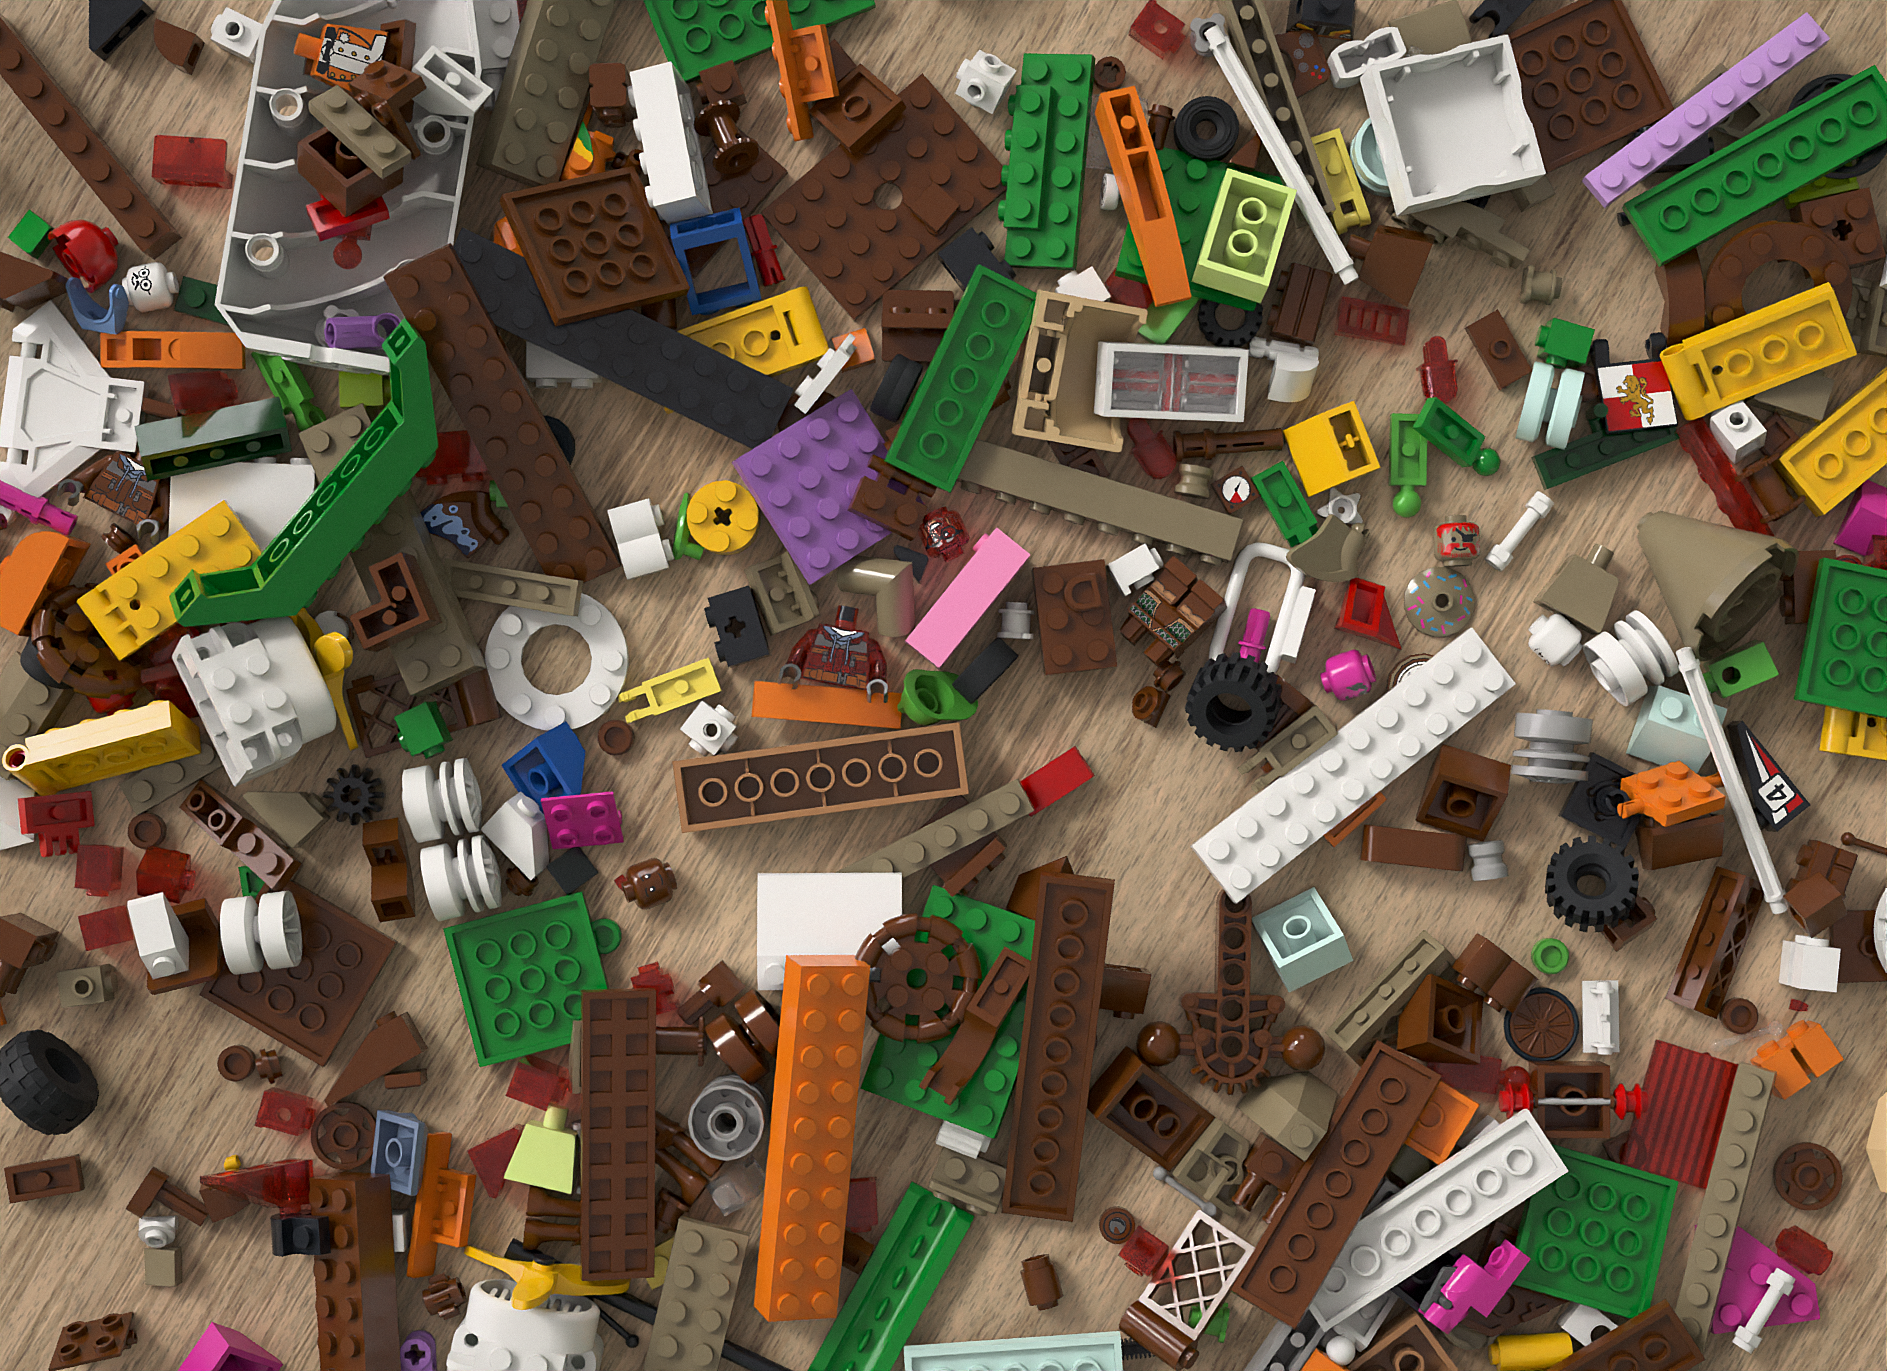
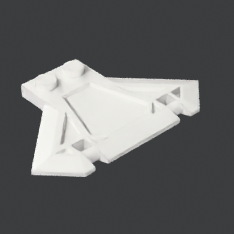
[0,300,149,499]

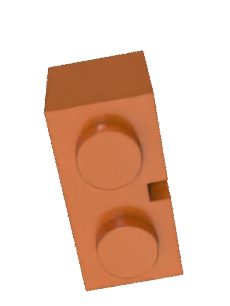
[1750,1020,1844,1100]

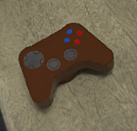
[1275,29,1331,99]

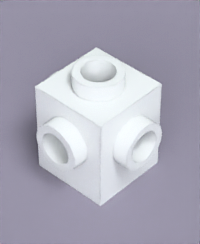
[955,50,1017,114]
[680,701,739,757]

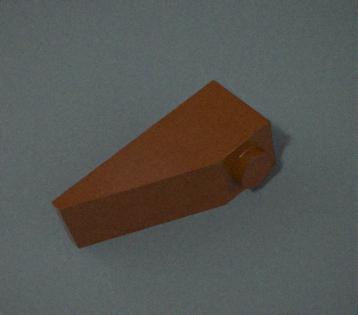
[324,1011,428,1106]

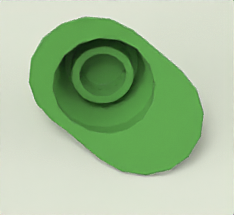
[897,669,978,726]

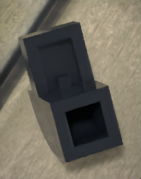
[270,1209,331,1257]

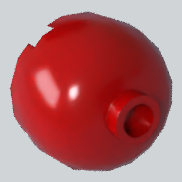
[48,219,119,293]

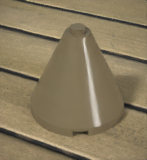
[1637,511,1799,661]

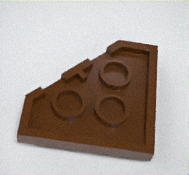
[1458,1221,1570,1337]

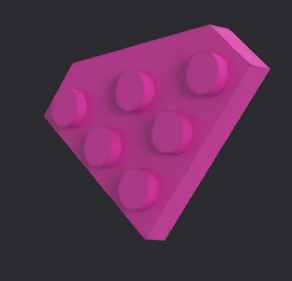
[1694,1225,1820,1334]

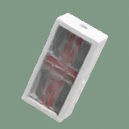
[1094,341,1249,422]

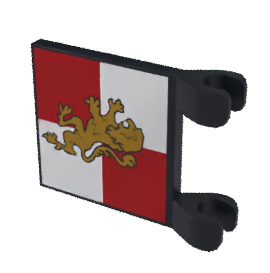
[1589,332,1678,435]

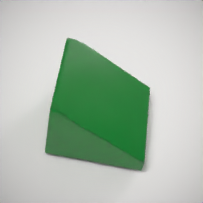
[8,209,55,260]

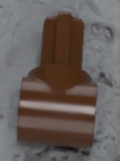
[677,960,746,1025]

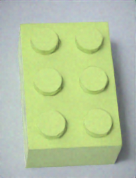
[1191,168,1297,303]

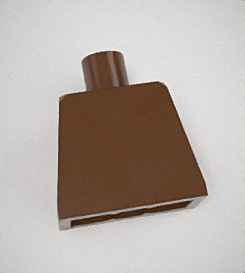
[1346,225,1436,307]

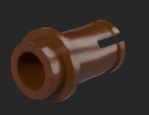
[1147,104,1175,150]

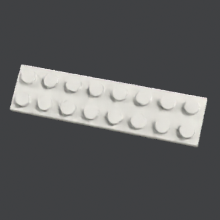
[1309,1109,1568,1332]

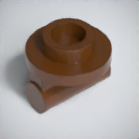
[1132,686,1171,728]

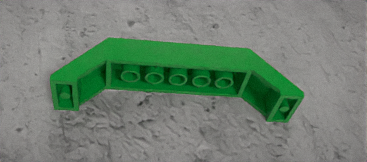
[169,317,438,627]

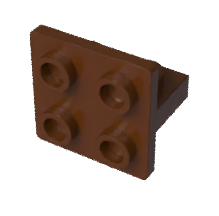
[881,290,954,362]

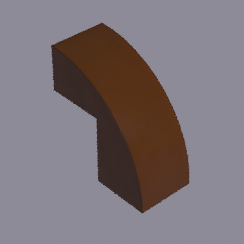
[1654,248,1705,347]
[362,817,415,923]

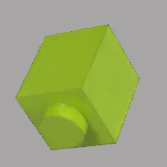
[339,371,391,410]

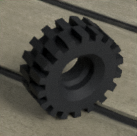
[1545,836,1639,933]

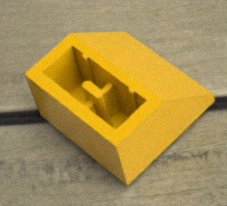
[1282,401,1381,497]

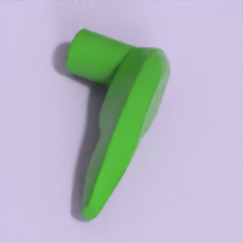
[672,493,704,560]

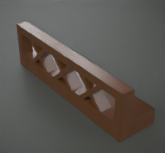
[1665,866,1765,1019]

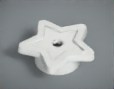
[1317,488,1363,524]

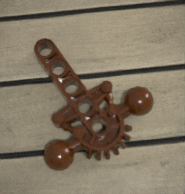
[1136,889,1326,1095]

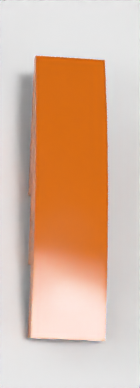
[751,681,902,729]

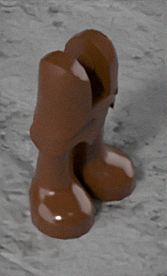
[655,1110,726,1206]
[523,1185,580,1250]

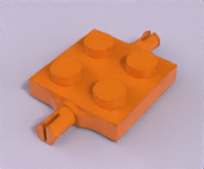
[1617,760,1726,827]

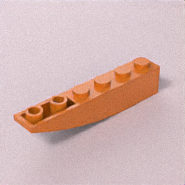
[1095,86,1191,307]

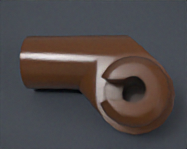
[612,149,643,176]

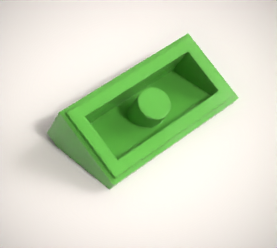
[1138,296,1201,344]

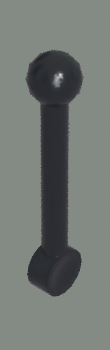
[585,1295,639,1348]

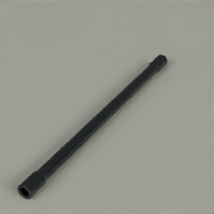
[504,1238,793,1371]

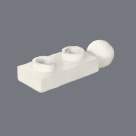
[1326,1289,1399,1366]

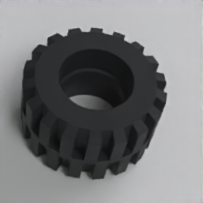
[1185,652,1282,752]

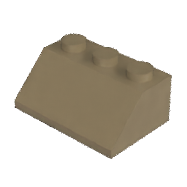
[0,651,76,780]

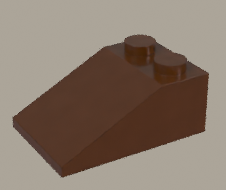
[1087,1045,1215,1172]

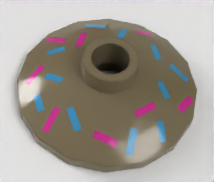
[1404,567,1475,637]

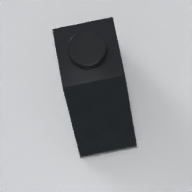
[89,0,154,61]

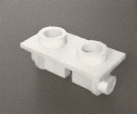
[1582,980,1620,1055]

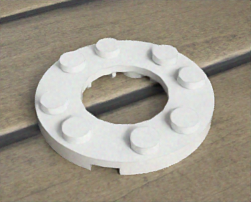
[485,593,629,731]

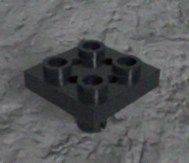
[1558,752,1642,848]

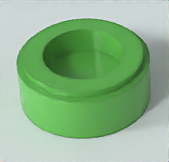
[1531,938,1569,974]

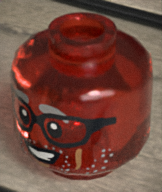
[918,506,970,562]

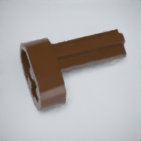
[1255,674,1315,751]
[126,1167,209,1227]

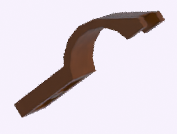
[919,946,1031,1106]

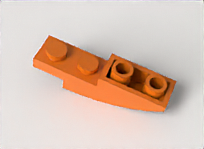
[100,331,246,369]

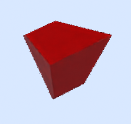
[1334,577,1402,650]

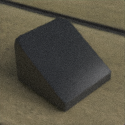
[893,545,929,584]
[546,847,599,895]

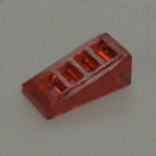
[1334,296,1410,346]

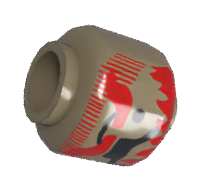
[1433,515,1480,567]

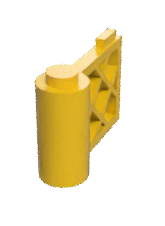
[1488,1332,1573,1371]

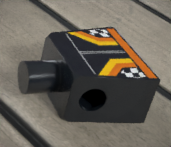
[1286,0,1358,41]

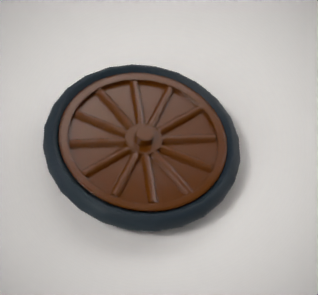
[1504,987,1579,1061]

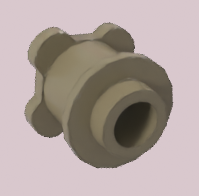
[1519,265,1562,305]

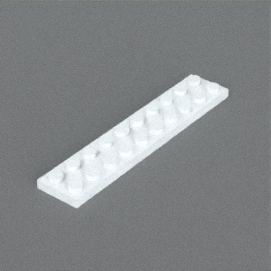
[1190,627,1516,903]

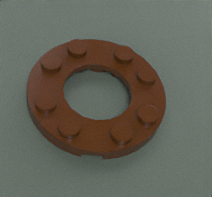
[1704,220,1853,328]

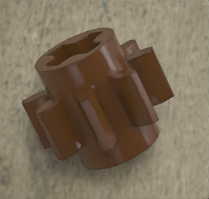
[422,1272,467,1321]

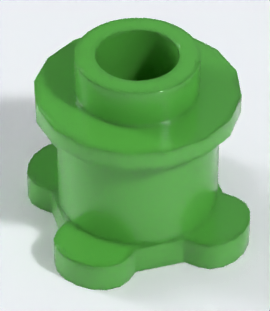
[1188,1302,1230,1343]

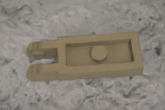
[1237,705,1338,793]

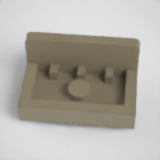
[744,551,820,636]

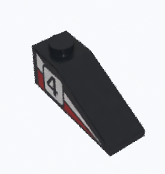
[1727,721,1810,832]

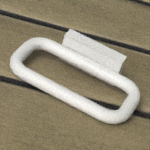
[1209,543,1316,673]

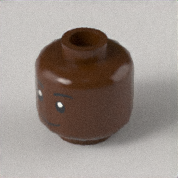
[621,858,677,910]

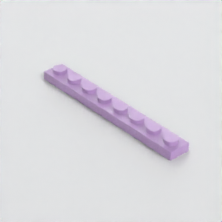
[1582,12,1830,208]

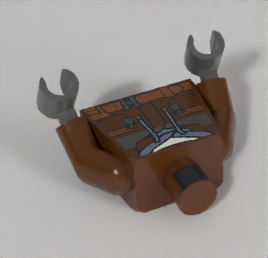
[57,451,171,545]

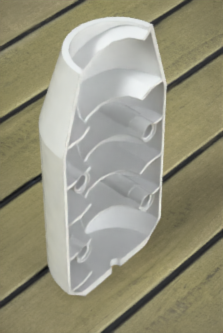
[215,0,482,375]

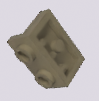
[929,1147,1007,1216]

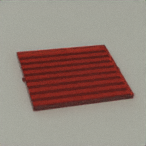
[1620,1039,1738,1189]

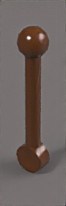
[1841,832,1887,856]

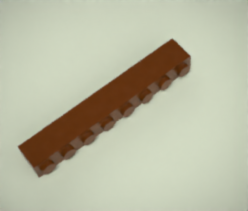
[0,14,182,260]

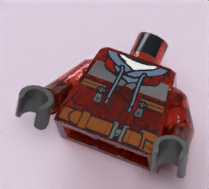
[777,605,888,703]

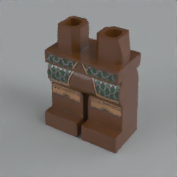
[1119,555,1227,668]

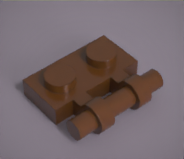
[847,454,937,541]

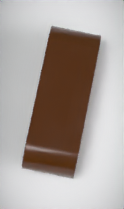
[1360,824,1467,872]

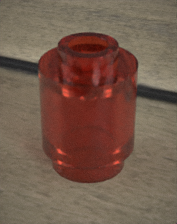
[148,623,201,672]
[1775,1225,1833,1276]

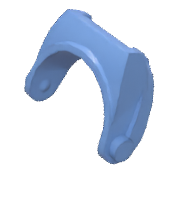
[66,277,129,335]

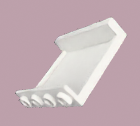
[168,457,318,596]

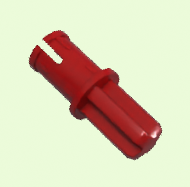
[743,214,786,287]

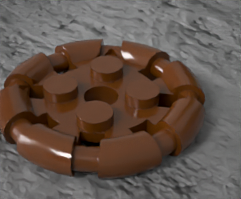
[31,583,163,699]
[855,913,982,1044]

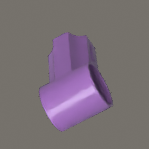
[324,313,401,350]

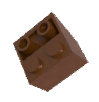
[1635,813,1725,870]

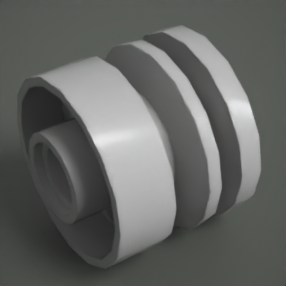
[1511,709,1593,784]
[688,1073,771,1161]

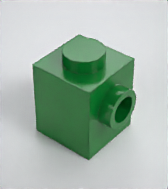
[1534,318,1595,369]
[394,701,453,759]

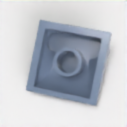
[370,1110,428,1196]

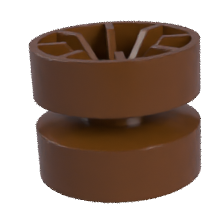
[705,988,780,1086]

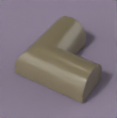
[837,555,915,637]

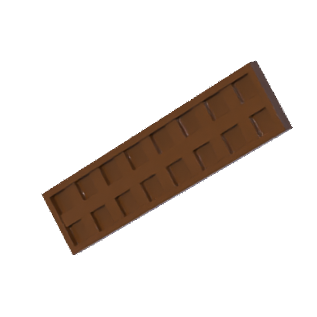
[580,988,656,1281]

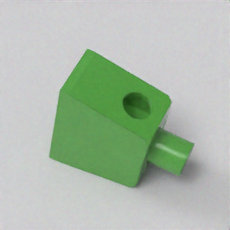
[1703,640,1779,698]

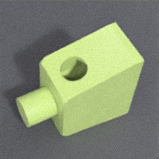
[504,1104,579,1194]

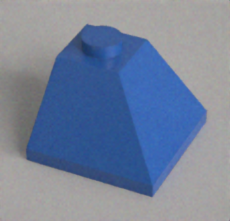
[501,721,586,814]

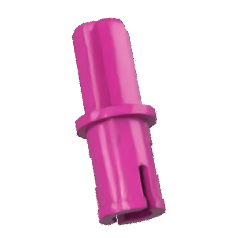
[1238,608,1270,664]

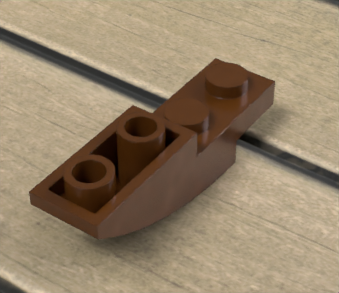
[179,779,302,892]

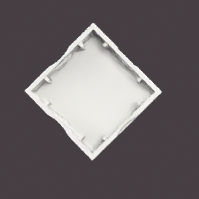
[1360,34,1546,216]

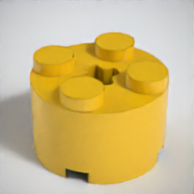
[686,480,761,555]

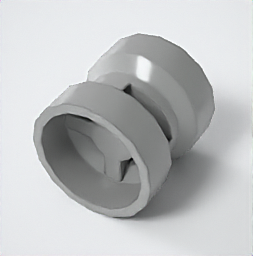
[1467,840,1509,881]

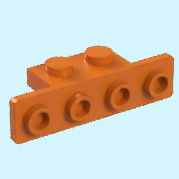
[765,0,839,142]
[406,1132,476,1278]

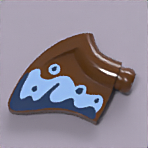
[420,490,510,558]

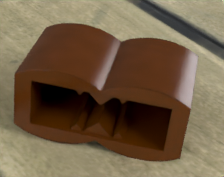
[1452,933,1539,1013]

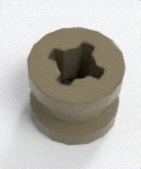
[1174,464,1214,499]

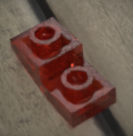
[140,662,200,719]

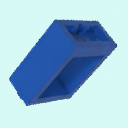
[670,207,762,316]

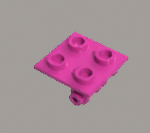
[541,791,624,849]

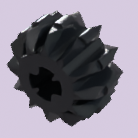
[323,764,386,826]

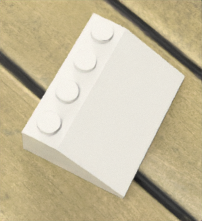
[757,872,902,990]

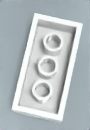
[627,62,713,226]

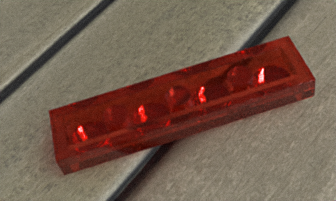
[1676,417,1774,537]

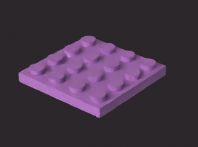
[732,389,928,585]

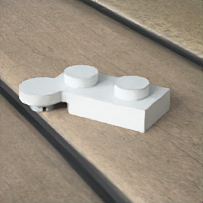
[794,333,857,414]

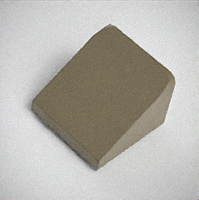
[144,1246,182,1287]

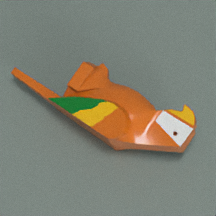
[560,100,616,181]

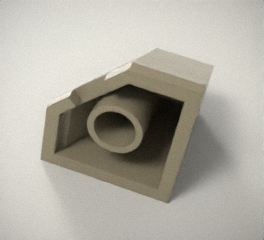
[1237,1071,1337,1161]

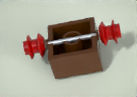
[1499,1061,1648,1138]

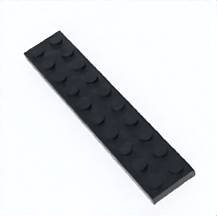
[453,227,794,449]

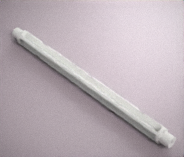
[1204,25,1359,285]
[1675,647,1787,914]

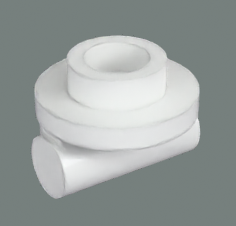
[138,1215,179,1248]

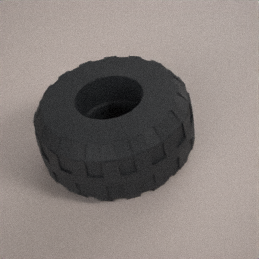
[0,1029,99,1135]

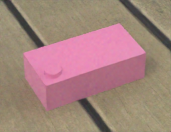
[905,527,1030,670]

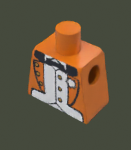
[294,24,388,97]

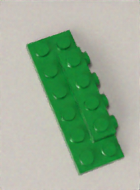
[998,53,1096,270]

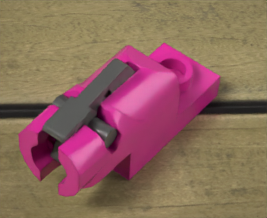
[1418,1239,1530,1335]

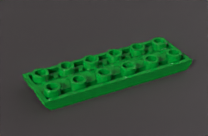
[807,1181,974,1371]

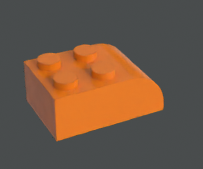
[0,531,91,637]

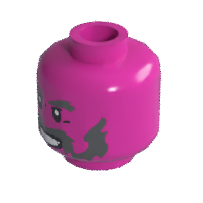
[1320,649,1376,701]

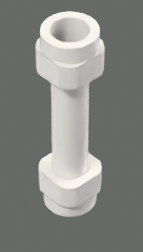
[1485,491,1554,572]
[1732,1268,1796,1354]

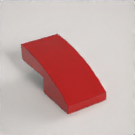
[1021,746,1095,817]

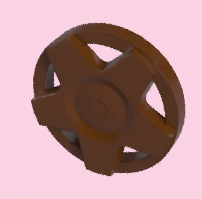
[311,1101,376,1170]
[1773,1142,1843,1211]

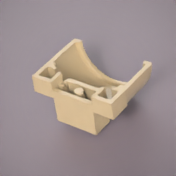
[1012,289,1148,453]

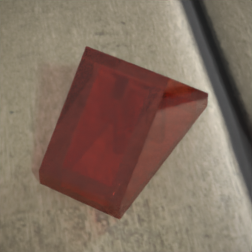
[467,1123,525,1199]

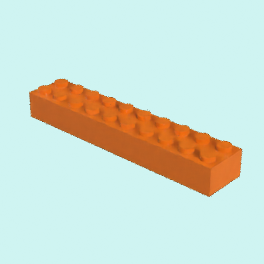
[754,955,870,1322]

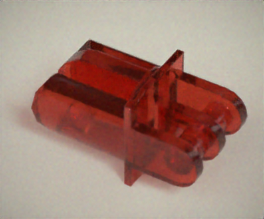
[1416,336,1458,404]
[1126,418,1177,480]

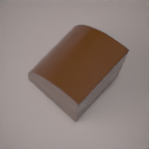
[153,18,205,75]

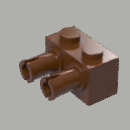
[0,913,59,997]
[1231,1132,1307,1224]

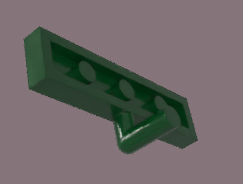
[1531,403,1680,490]

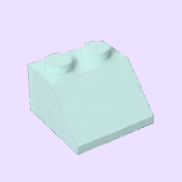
[1626,685,1727,774]
[1252,887,1353,993]

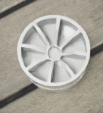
[220,891,302,975]

